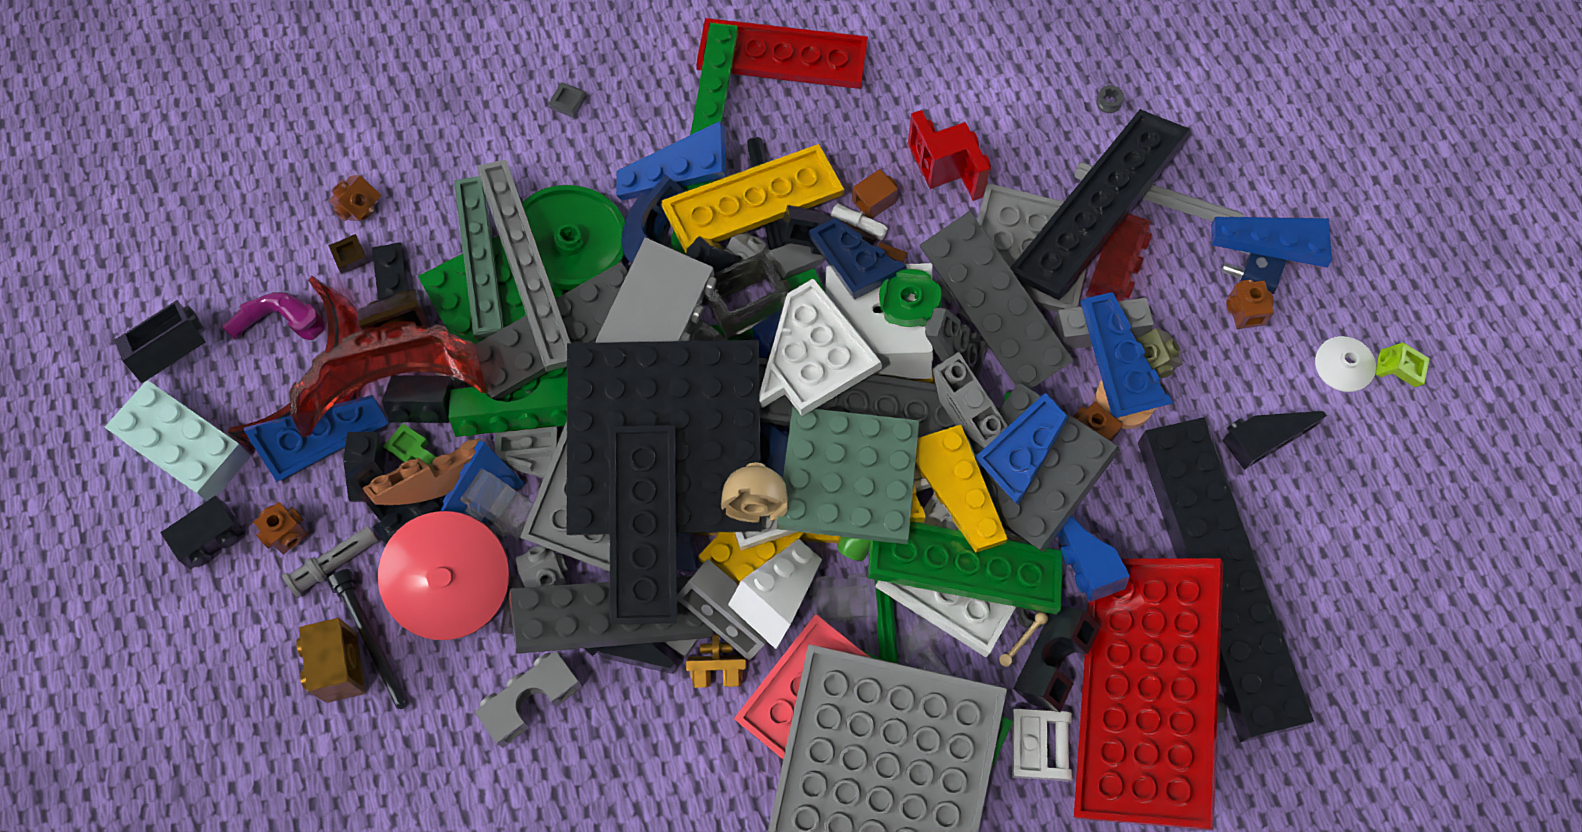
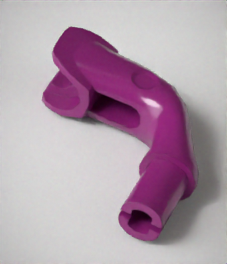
[221,292,325,340]

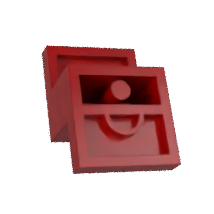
[907,110,991,201]

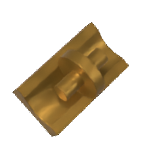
[686,634,746,688]

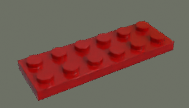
[696,18,868,89]

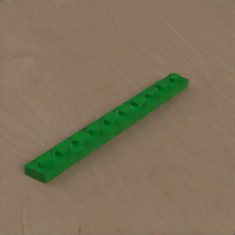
[670,23,738,255]

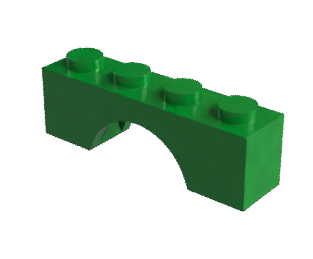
[449,377,567,437]

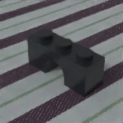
[1013,606,1101,712]

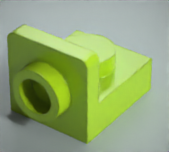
[1375,342,1430,387]

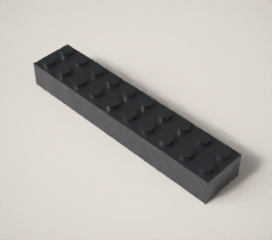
[1138,417,1314,743]

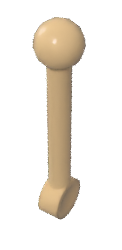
[999,612,1048,667]

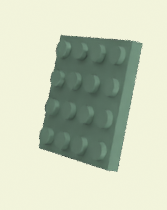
[777,406,919,544]

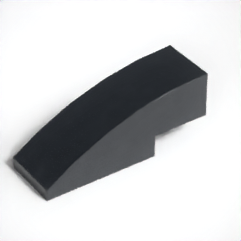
[779,205,876,255]

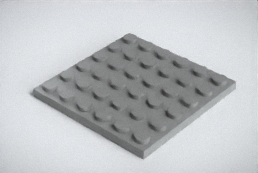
[768,644,1007,832]

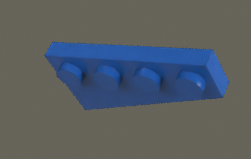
[616,121,726,200]
[1211,217,1332,268]
[244,395,389,482]
[440,440,524,524]

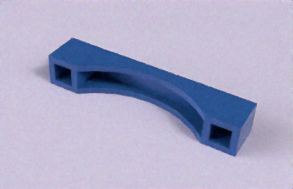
[1055,515,1130,602]

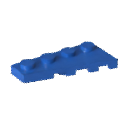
[1080,292,1173,418]

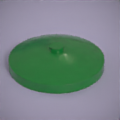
[522,185,625,291]

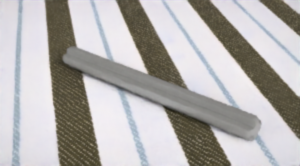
[1075,162,1243,221]

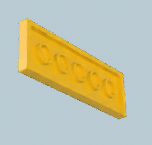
[662,144,844,254]

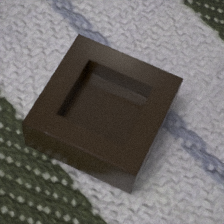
[328,234,369,274]

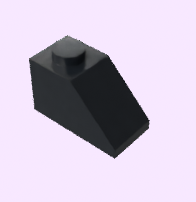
[343,432,387,502]

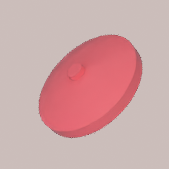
[378,511,510,640]

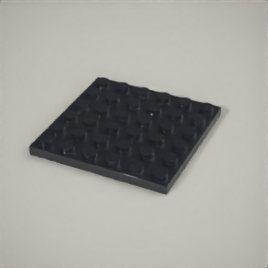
[566,340,762,536]

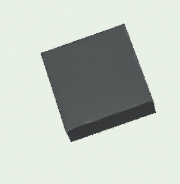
[548,82,587,118]

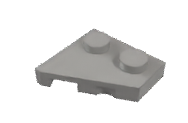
[495,426,559,478]

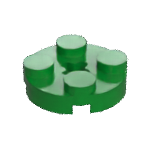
[879,269,942,327]

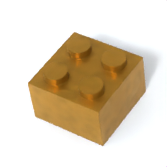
[296,617,366,703]

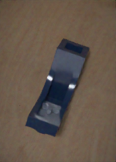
[622,174,686,263]

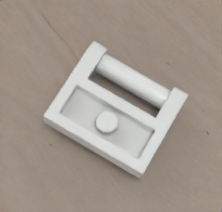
[1012,709,1073,781]

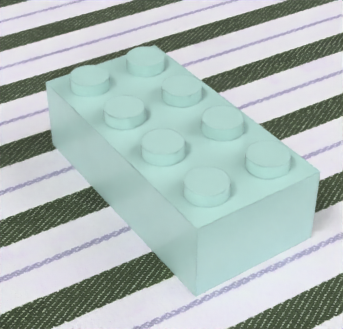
[105,380,251,501]

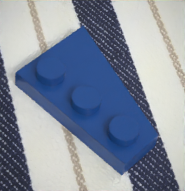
[975,393,1069,505]

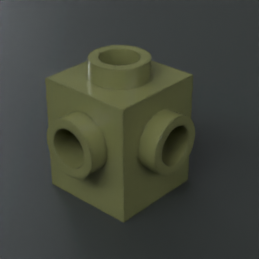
[1136,328,1183,379]

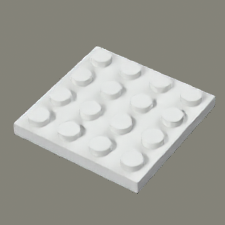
[875,492,1031,657]

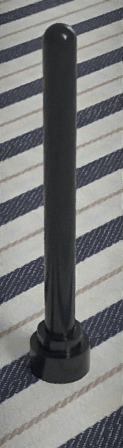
[327,569,408,709]

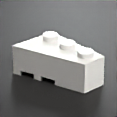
[728,539,822,649]

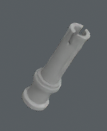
[282,525,379,598]

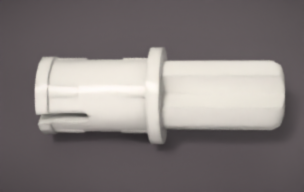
[831,203,888,241]

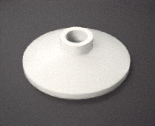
[1315,336,1376,392]

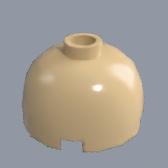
[721,463,788,522]

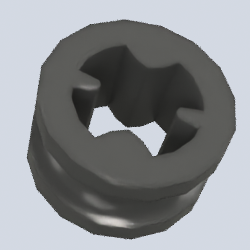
[1096,85,1124,113]

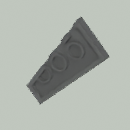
[925,308,988,380]

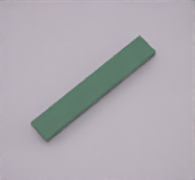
[454,176,505,339]

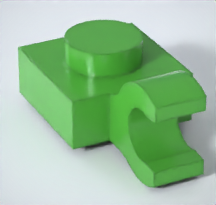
[383,423,436,465]

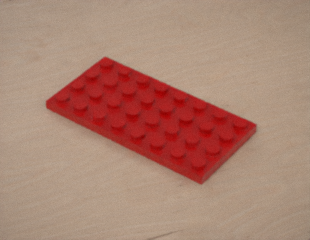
[1074,558,1223,831]

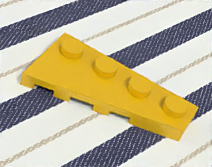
[915,425,1007,552]

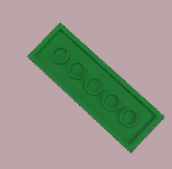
[867,522,1062,614]

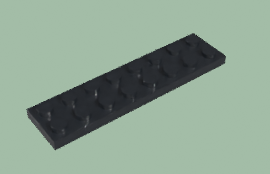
[1010,109,1190,300]

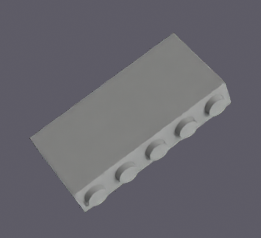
[595,237,717,343]

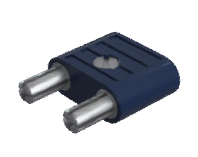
[1222,250,1287,294]

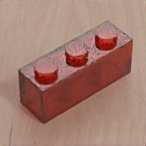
[1086,214,1152,301]

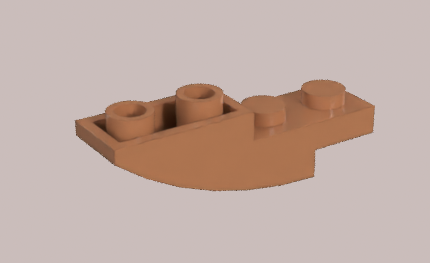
[363,438,491,505]

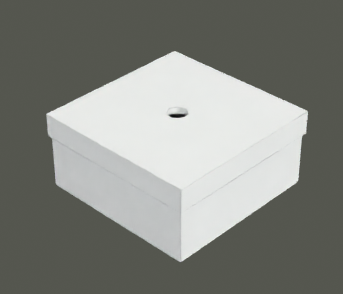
[825,263,933,379]

